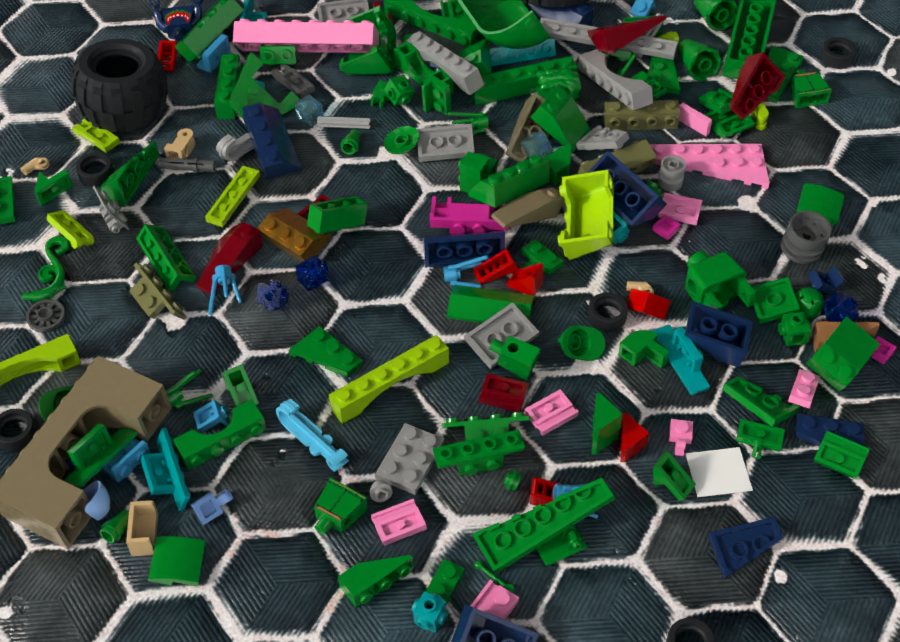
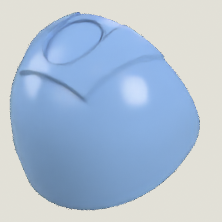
[83,480,110,521]

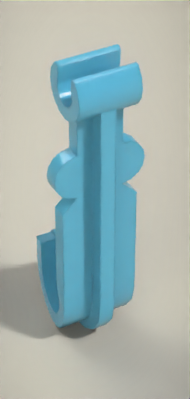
[276,399,349,472]

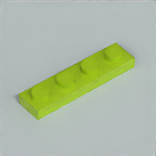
[205,166,260,227]

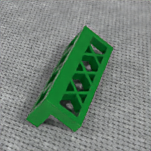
[136,224,197,291]

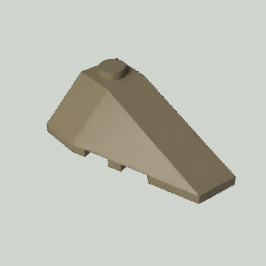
[505,93,550,162]
[491,187,565,228]

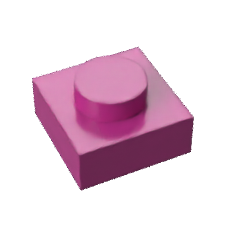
[652,215,681,240]
[871,336,897,365]

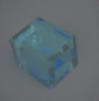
[295,94,324,127]
[520,131,553,158]

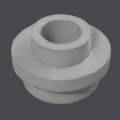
[369,480,392,502]

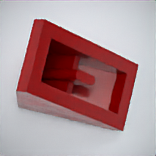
[506,263,544,296]
[627,289,671,321]
[620,413,649,462]

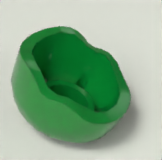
[795,287,825,319]

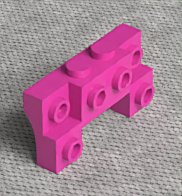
[430,196,510,234]

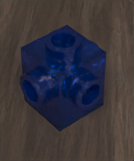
[295,255,329,291]
[255,280,289,310]
[823,291,859,322]

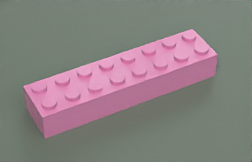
[233,19,379,53]

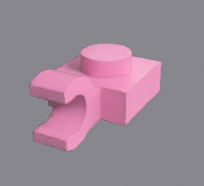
[669,419,693,456]

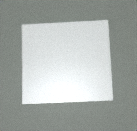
[685,447,753,497]

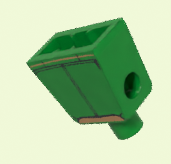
[790,69,832,108]
[314,478,368,535]

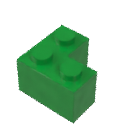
[458,151,497,193]

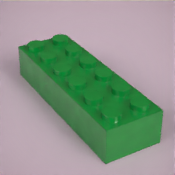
[722,0,776,79]

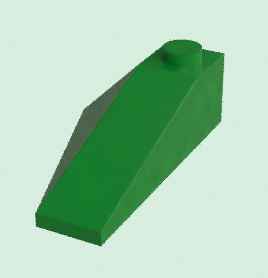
[101,141,160,207]

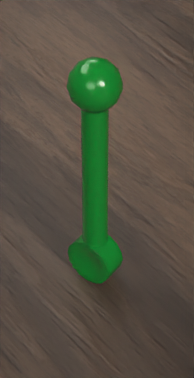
[474,560,514,593]

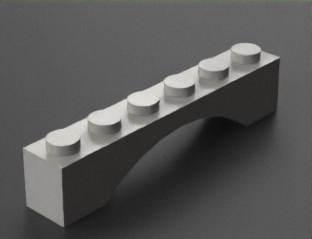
[406,31,484,95]
[578,49,653,110]

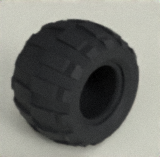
[71,39,168,132]

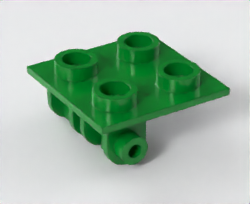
[536,525,588,567]

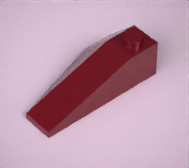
[587,15,666,54]
[730,52,785,120]
[196,222,263,295]

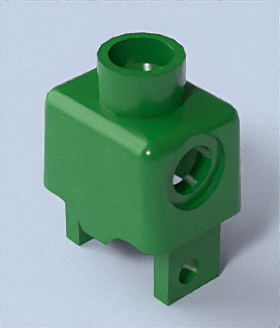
[685,250,756,311]

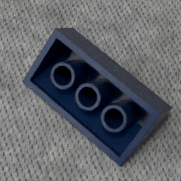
[523,3,594,26]
[242,103,302,180]
[587,151,667,227]
[423,231,505,268]

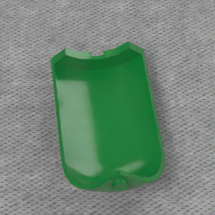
[457,0,550,49]

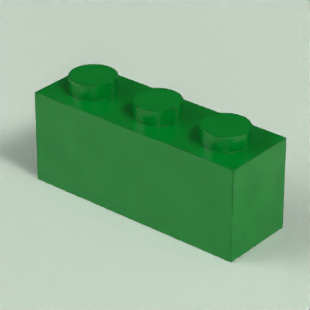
[307,196,368,234]

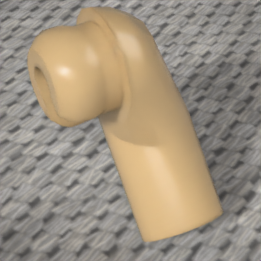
[20,157,49,175]
[626,281,654,294]

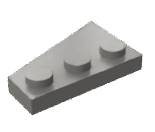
[575,125,629,151]

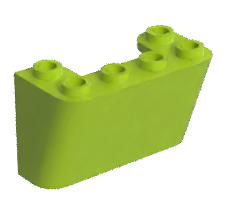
[558,170,614,260]

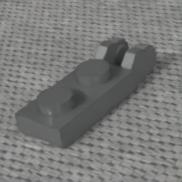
[271,64,315,99]

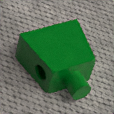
[489,336,540,381]

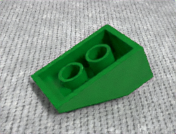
[456,39,492,75]
[531,84,591,153]
[806,316,880,391]

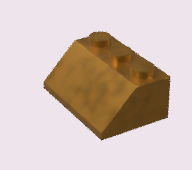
[257,208,332,266]

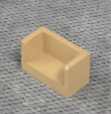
[126,500,158,556]

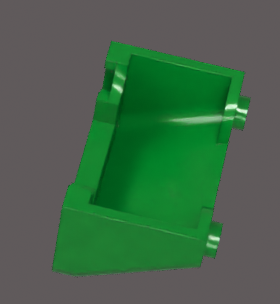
[339,6,396,75]

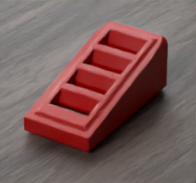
[158,40,178,72]
[473,248,519,285]
[530,477,560,506]

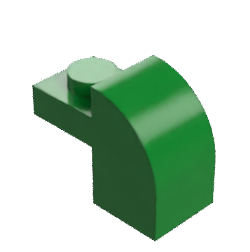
[618,330,669,369]

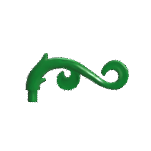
[22,236,70,302]

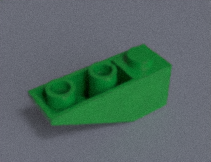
[338,555,413,608]

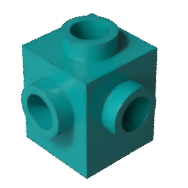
[613,212,630,244]
[412,591,448,633]

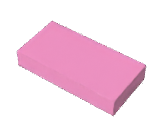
[679,103,712,136]

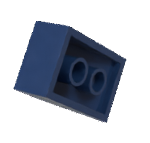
[684,301,753,367]
[451,605,539,642]

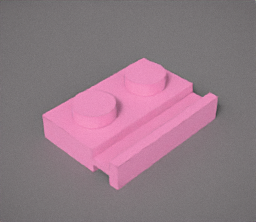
[658,192,703,225]
[524,389,579,436]
[371,499,427,546]
[470,579,519,620]

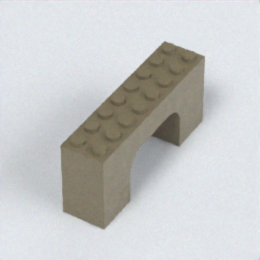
[0,356,172,549]

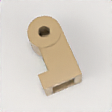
[164,128,195,159]

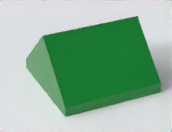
[591,393,622,455]

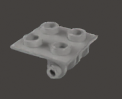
[93,186,129,233]

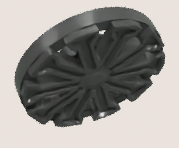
[26,299,66,333]

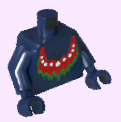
[150,0,204,42]

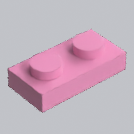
[788,369,820,408]

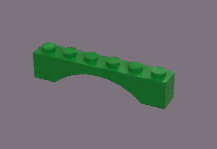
[384,0,482,47]

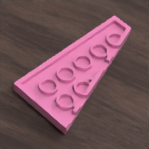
[650,144,769,189]

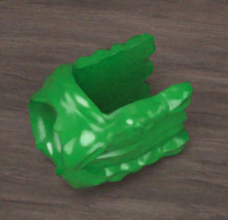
[535,68,581,102]

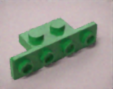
[442,412,530,441]
[63,424,138,489]
[433,430,525,476]

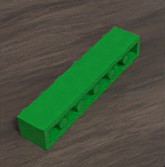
[470,56,578,106]

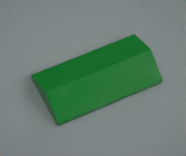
[447,285,534,323]

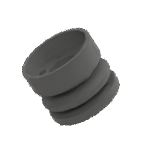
[781,211,832,264]

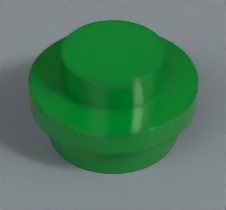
[503,469,522,491]

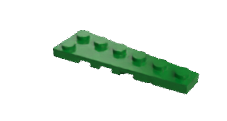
[472,478,615,574]

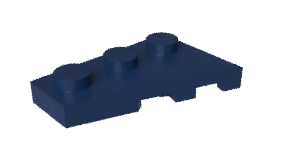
[795,414,864,447]
[708,516,783,579]

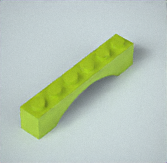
[0,334,81,386]
[329,335,449,424]

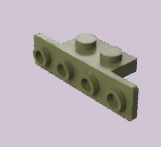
[129,262,187,320]

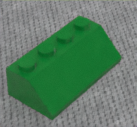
[468,155,550,208]

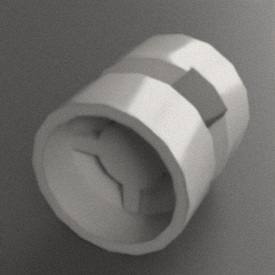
[658,155,686,192]

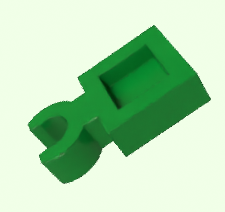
[371,80,390,108]

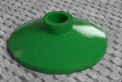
[384,126,420,154]

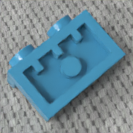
[197,34,230,73]
[101,438,150,483]

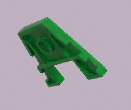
[227,52,303,118]

